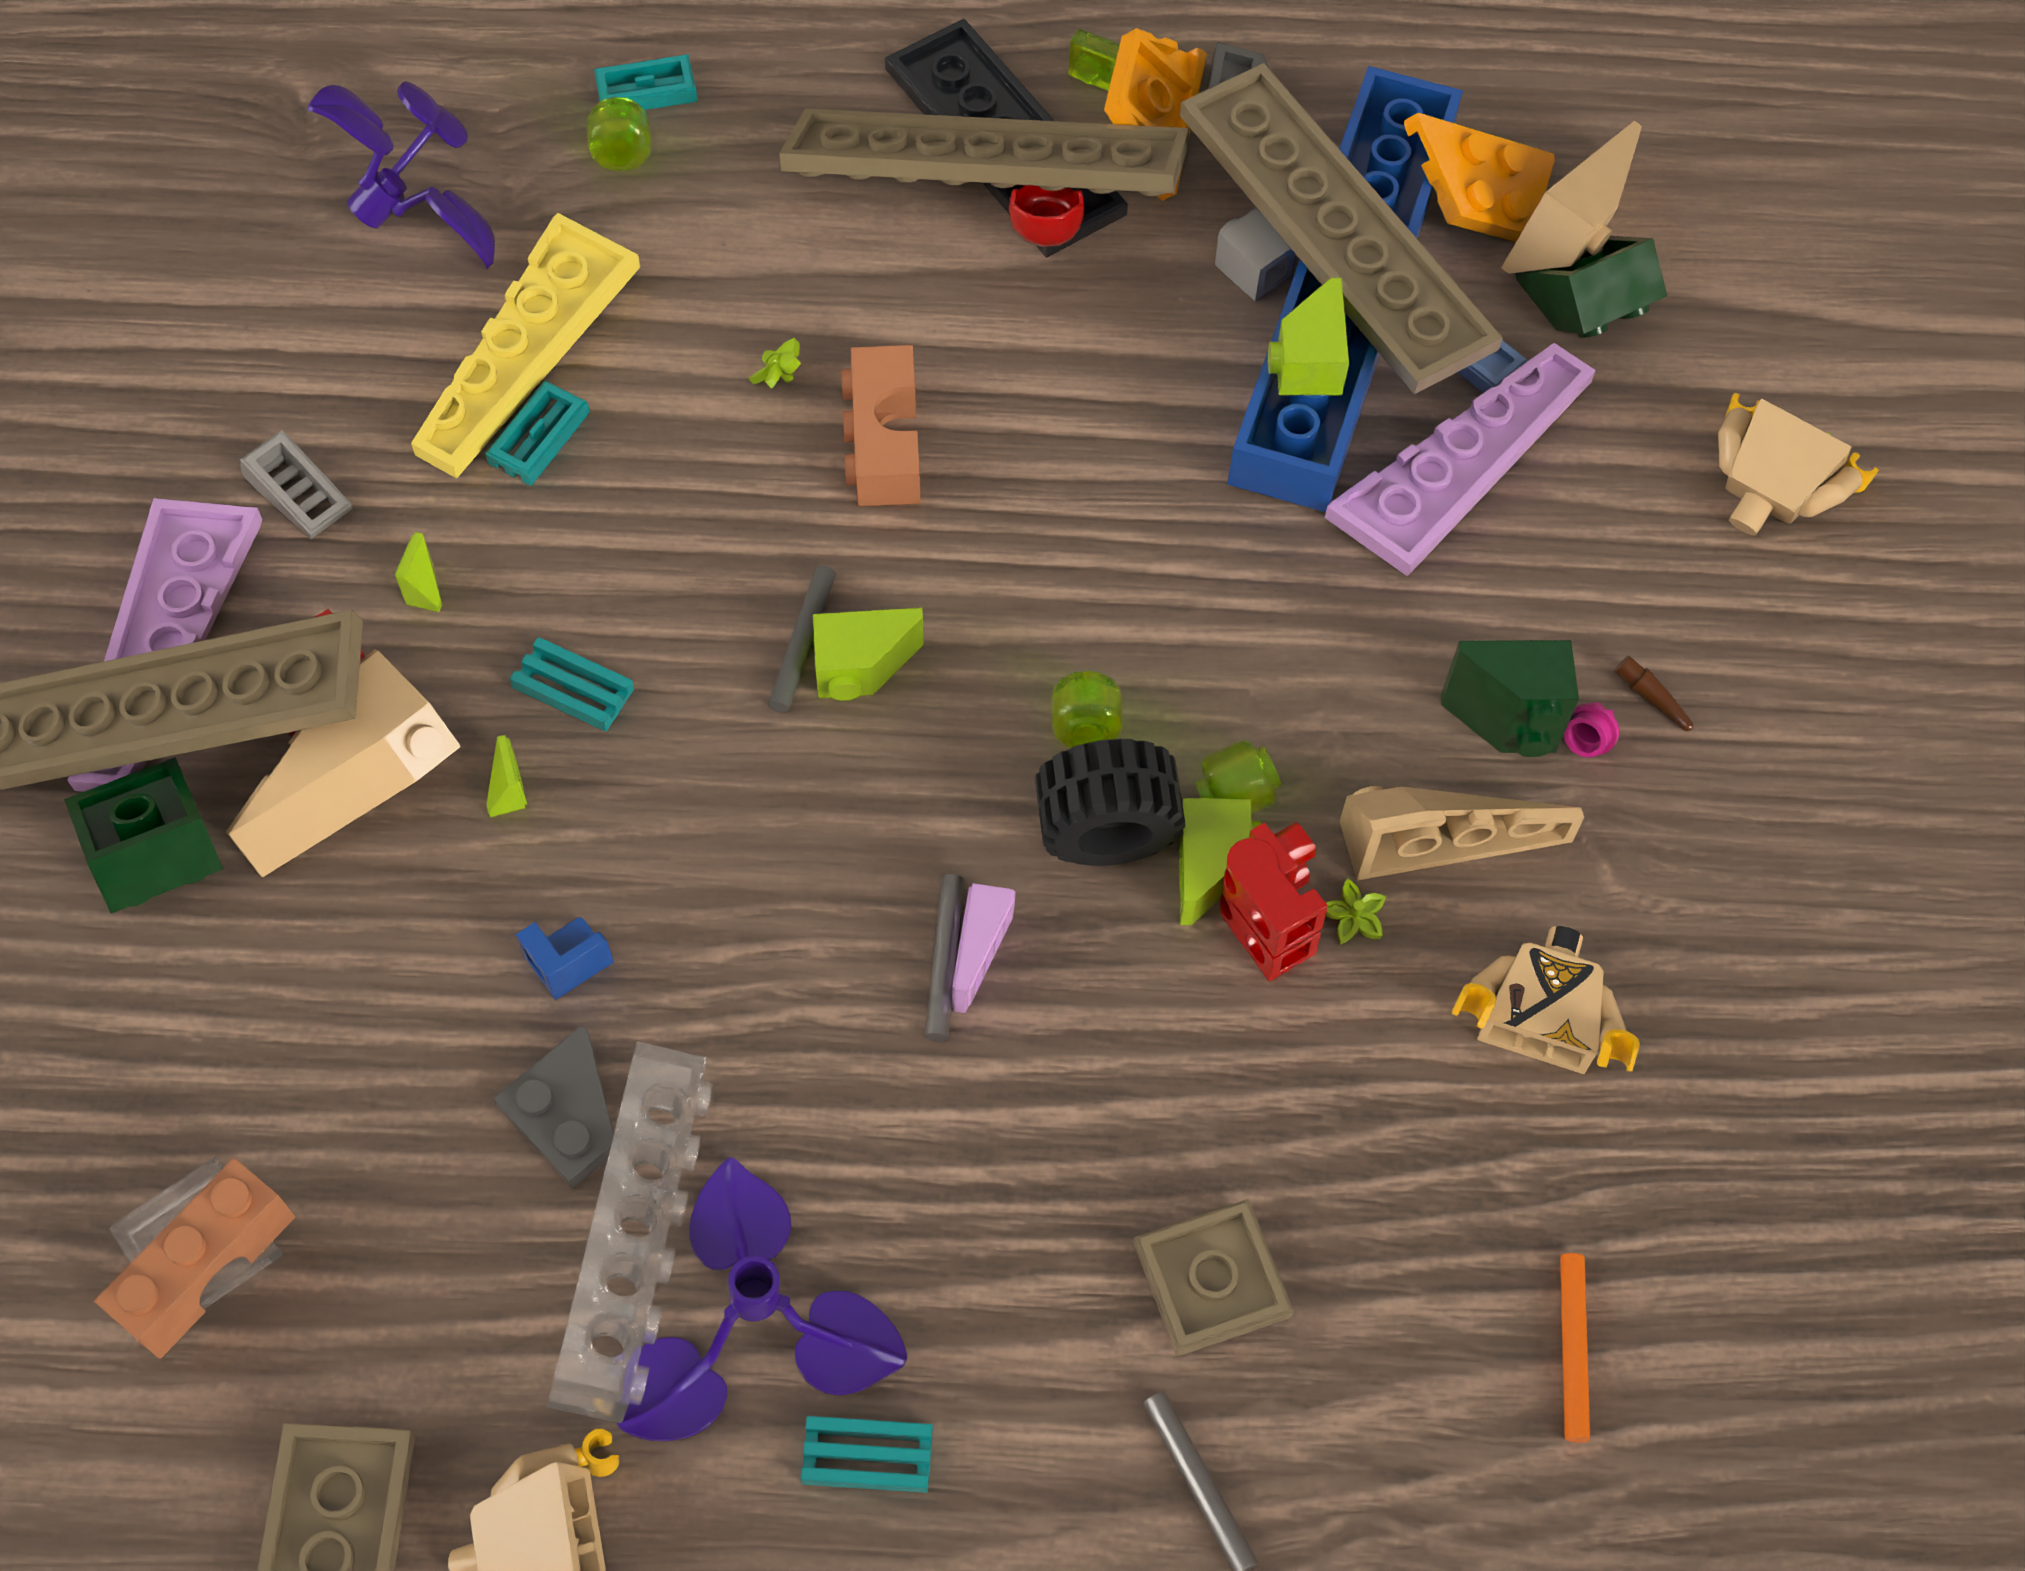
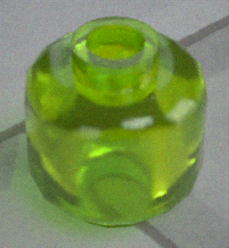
[587,97,652,172]
[1051,670,1123,748]
[1195,739,1283,815]

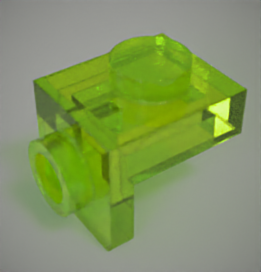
[1068,28,1135,91]

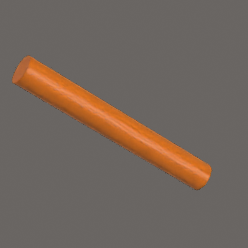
[1560,1253,1590,1443]

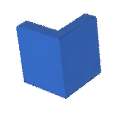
[515,917,614,1000]

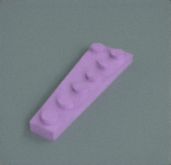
[1325,343,1596,577]
[67,498,263,792]

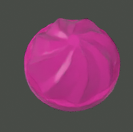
[1564,702,1619,758]

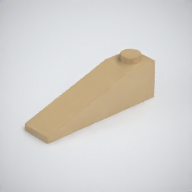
[1501,120,1642,274]
[225,649,461,878]
[1340,786,1584,880]

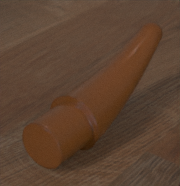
[1614,655,1693,731]

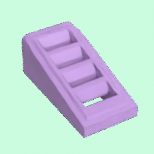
[952,883,1016,1013]

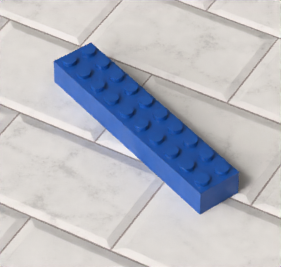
[1227,66,1463,512]

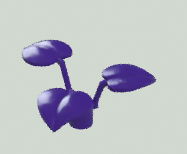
[307,81,495,269]
[616,1157,907,1442]

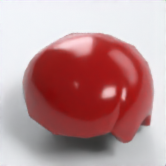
[1009,185,1084,247]

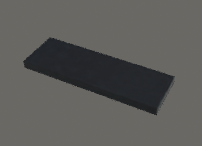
[885,18,1128,258]

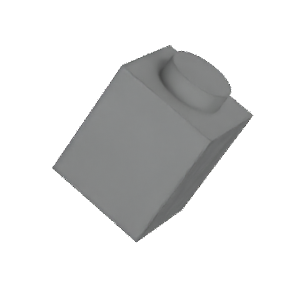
[1215,208,1295,301]

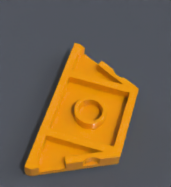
[1104,28,1207,201]
[1404,113,1555,242]

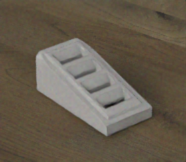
[240,430,353,539]

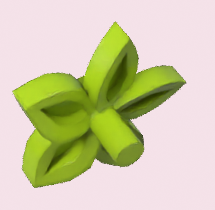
[748,338,801,389]
[1326,878,1386,945]

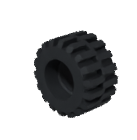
[1035,739,1185,866]

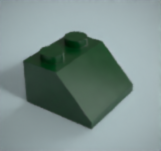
[1515,235,1667,338]
[1440,640,1579,757]
[64,757,223,914]

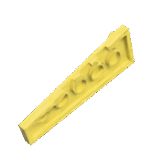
[411,213,640,479]

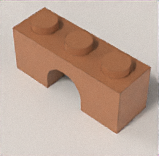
[841,345,921,506]
[94,1157,296,1359]

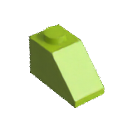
[1268,278,1349,395]
[813,608,924,701]
[1179,798,1261,925]

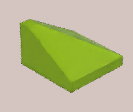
[395,532,442,612]
[486,735,527,817]

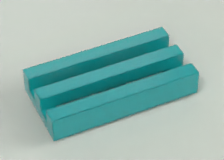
[594,54,698,117]
[485,381,590,486]
[509,637,634,732]
[800,1416,933,1493]

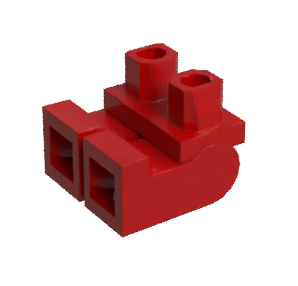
[1220,822,1328,982]

